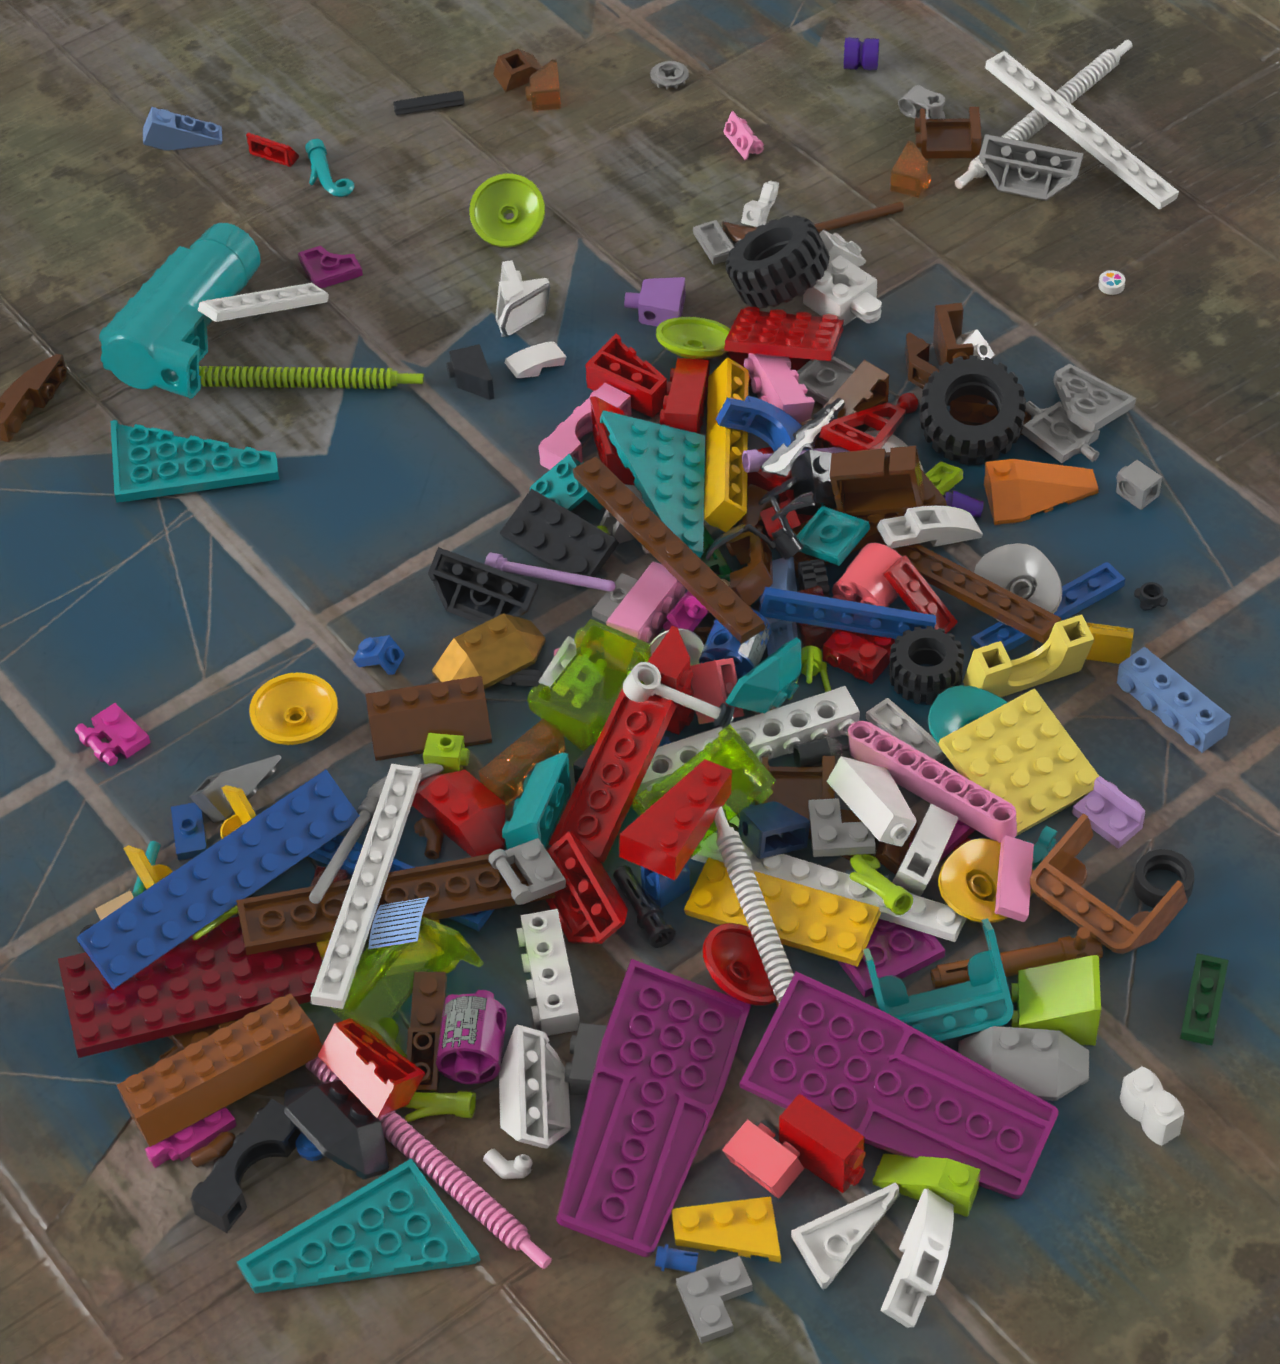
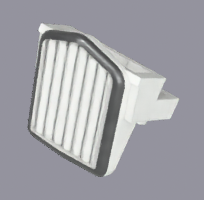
[496,261,550,337]

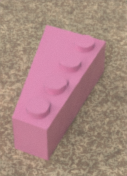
[744,353,815,423]
[604,562,686,675]

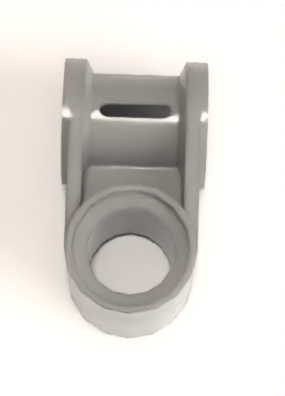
[898,85,945,119]

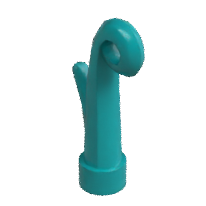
[305,139,355,197]

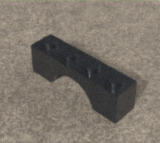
[190,1099,302,1233]

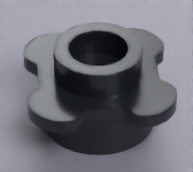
[1134,582,1168,610]

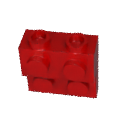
[823,629,895,684]

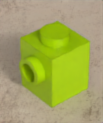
[423,733,470,775]

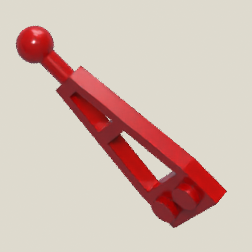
[819,393,919,451]

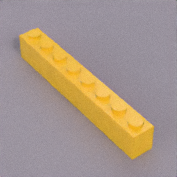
[704,357,749,532]

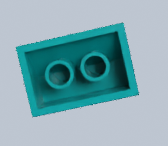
[502,752,572,850]

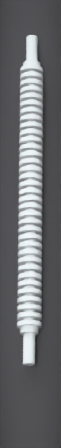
[955,40,1133,189]
[714,806,794,1004]

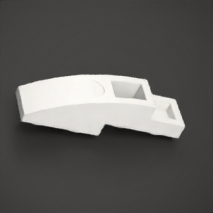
[877,506,983,548]
[880,1189,954,1327]

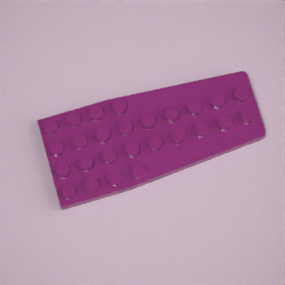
[556,959,751,1257]
[739,971,1058,1199]

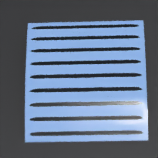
[368,897,429,949]

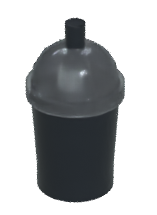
[793,736,850,767]

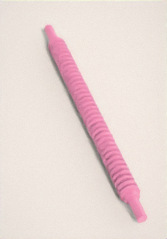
[306,1057,552,1269]

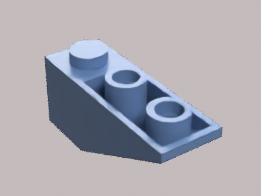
[143,107,222,151]

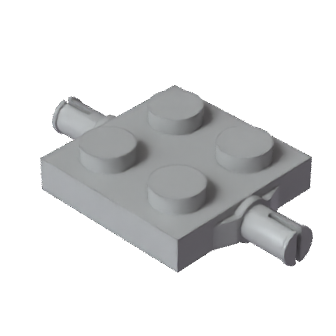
[1022,401,1100,463]

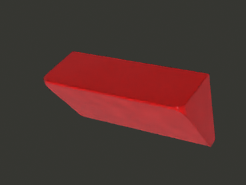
[246,132,299,167]

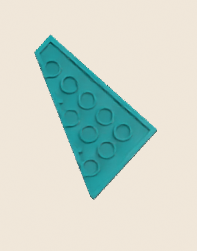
[600,410,705,558]
[110,420,279,503]
[237,1159,481,1294]

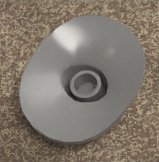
[974,543,1063,626]

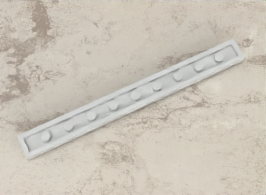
[985,51,1179,210]
[311,764,421,1009]
[690,830,967,942]

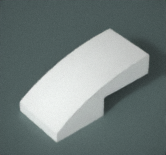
[505,341,566,378]

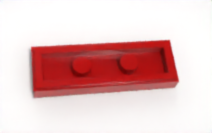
[883,555,958,634]

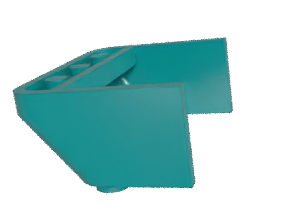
[863,918,1013,1042]

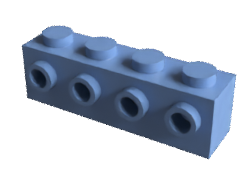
[1117,647,1231,753]

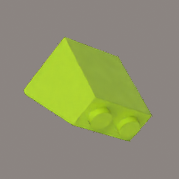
[1010,955,1101,1046]

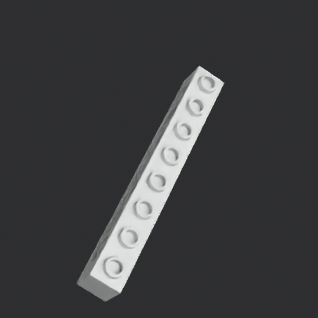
[635,686,860,803]

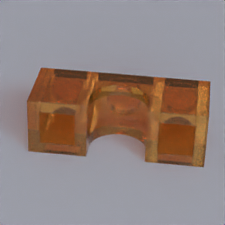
[479,719,566,806]

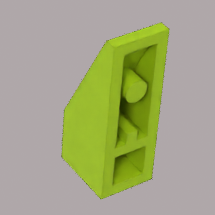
[872,1154,981,1217]

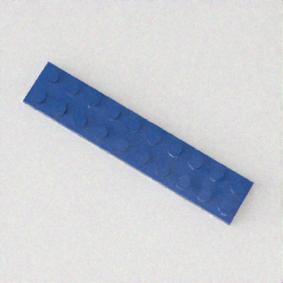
[76,769,360,990]

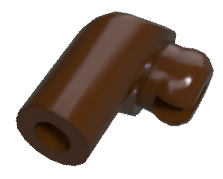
[414,818,444,859]
[190,1132,236,1168]

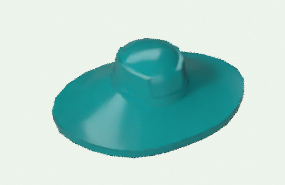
[928,685,1008,743]

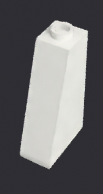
[827,756,917,847]

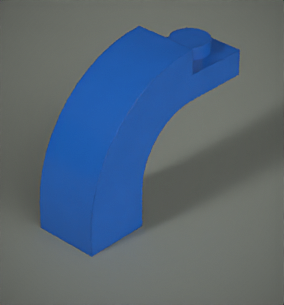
[716,396,815,452]

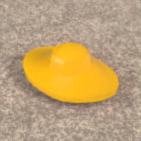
[938,838,1033,923]

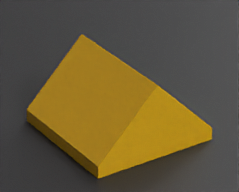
[1086,622,1134,664]

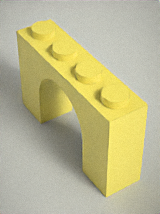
[963,614,1094,698]

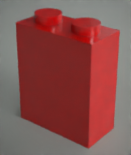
[779,1093,866,1193]

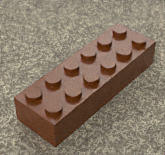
[116,993,322,1147]

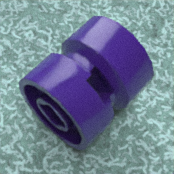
[844,37,879,71]

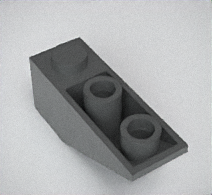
[189,755,282,823]

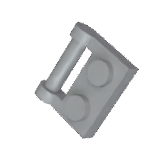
[488,838,566,905]

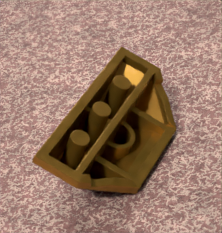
[432,613,546,689]

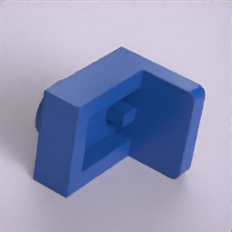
[352,635,405,675]

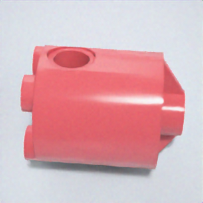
[832,543,902,607]

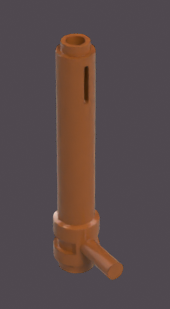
[930,927,1103,988]

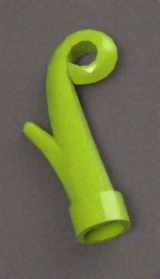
[849,854,913,915]
[404,1091,476,1122]

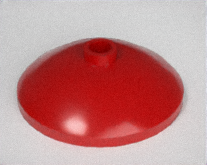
[703,923,777,1006]

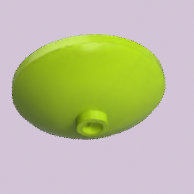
[469,173,545,248]
[656,317,730,360]

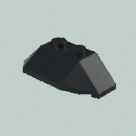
[428,547,539,624]
[284,1080,390,1180]

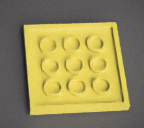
[938,688,1099,836]

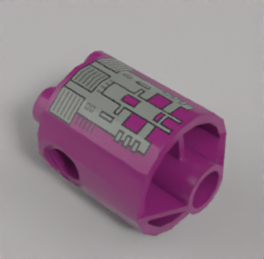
[436,990,507,1084]

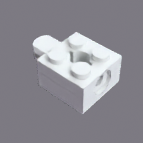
[803,255,882,326]

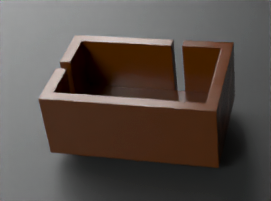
[830,446,924,516]

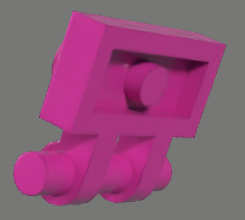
[75,703,151,766]

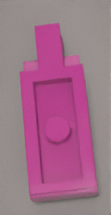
[145,1107,237,1168]

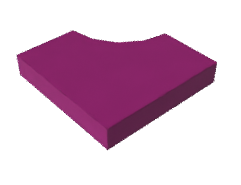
[298,245,363,289]

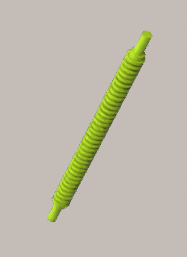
[199,366,424,389]

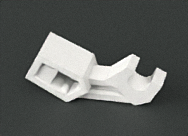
[741,181,779,227]

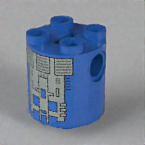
[699,609,772,680]

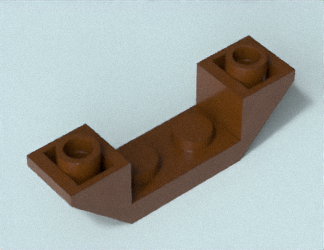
[905,332,990,405]
[726,527,773,607]

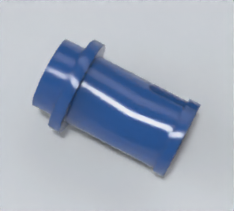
[655,1244,699,1273]

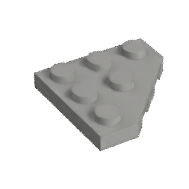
[1053,364,1137,433]

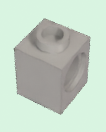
[1116,460,1162,510]

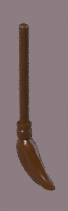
[722,202,904,243]

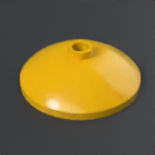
[249,673,338,745]

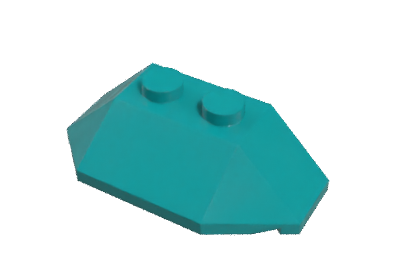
[725,637,801,714]

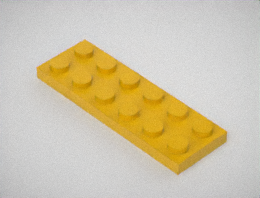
[684,858,881,967]

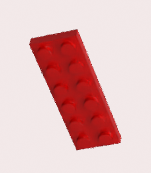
[548,689,677,863]

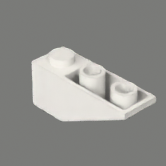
[892,804,959,896]

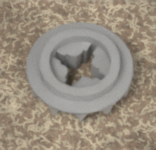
[650,61,689,90]

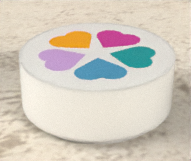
[1098,270,1125,295]

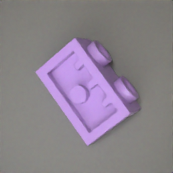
[1072,776,1145,849]

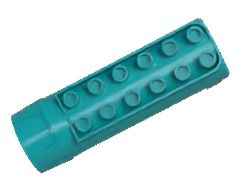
[99,223,261,399]

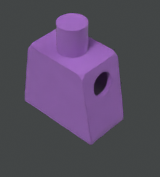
[624,277,686,327]

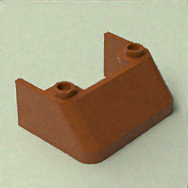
[1030,813,1187,954]

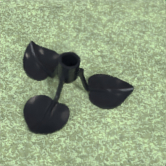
[706,476,815,561]

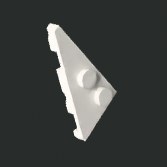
[791,1183,900,1290]

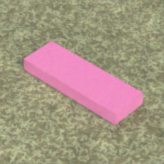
[995,835,1034,922]

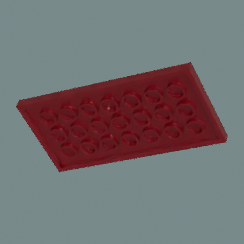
[58,916,322,1058]

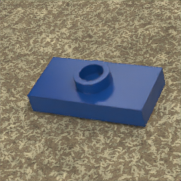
[171,803,207,860]

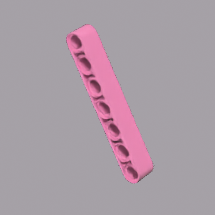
[848,721,1017,843]

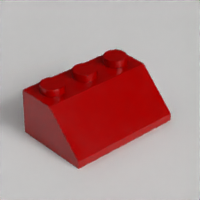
[590,396,635,485]
[648,626,695,735]

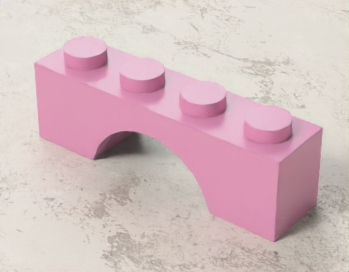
[539,383,632,470]

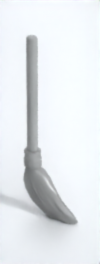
[309,763,444,904]

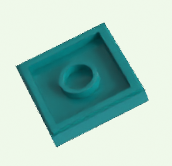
[797,506,870,566]

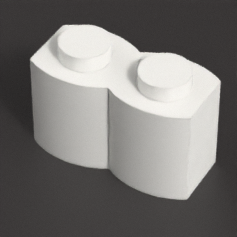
[1120,1066,1184,1146]

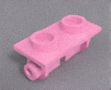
[723,111,764,160]

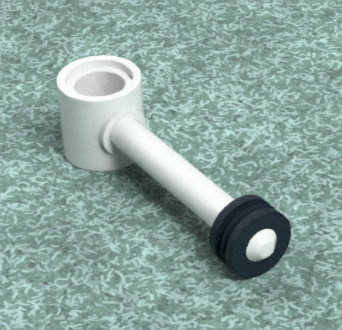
[623,662,735,729]

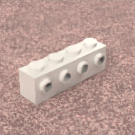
[516,909,580,1036]

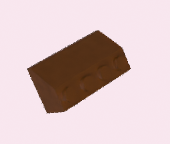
[365,676,492,761]

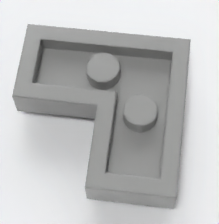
[808,798,876,857]
[676,1256,753,1344]

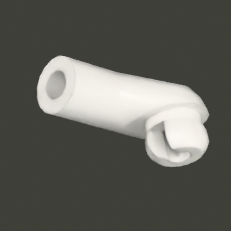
[483,1148,533,1179]

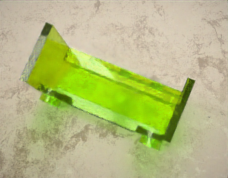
[329,916,484,1058]

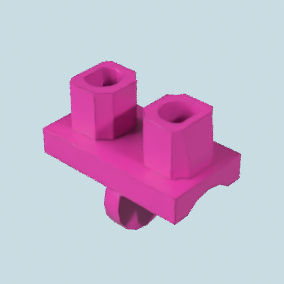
[662,591,709,632]

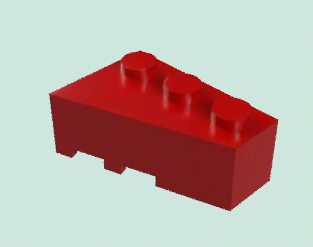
[585,333,667,418]
[318,1018,425,1118]

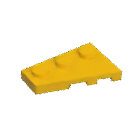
[671,1196,781,1263]

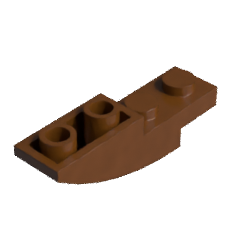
[0,354,68,442]
[406,972,447,1092]

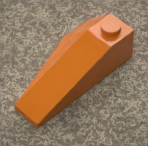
[984,459,1099,525]

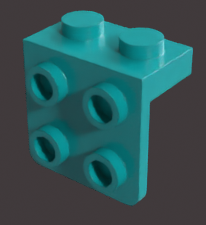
[530,454,604,511]

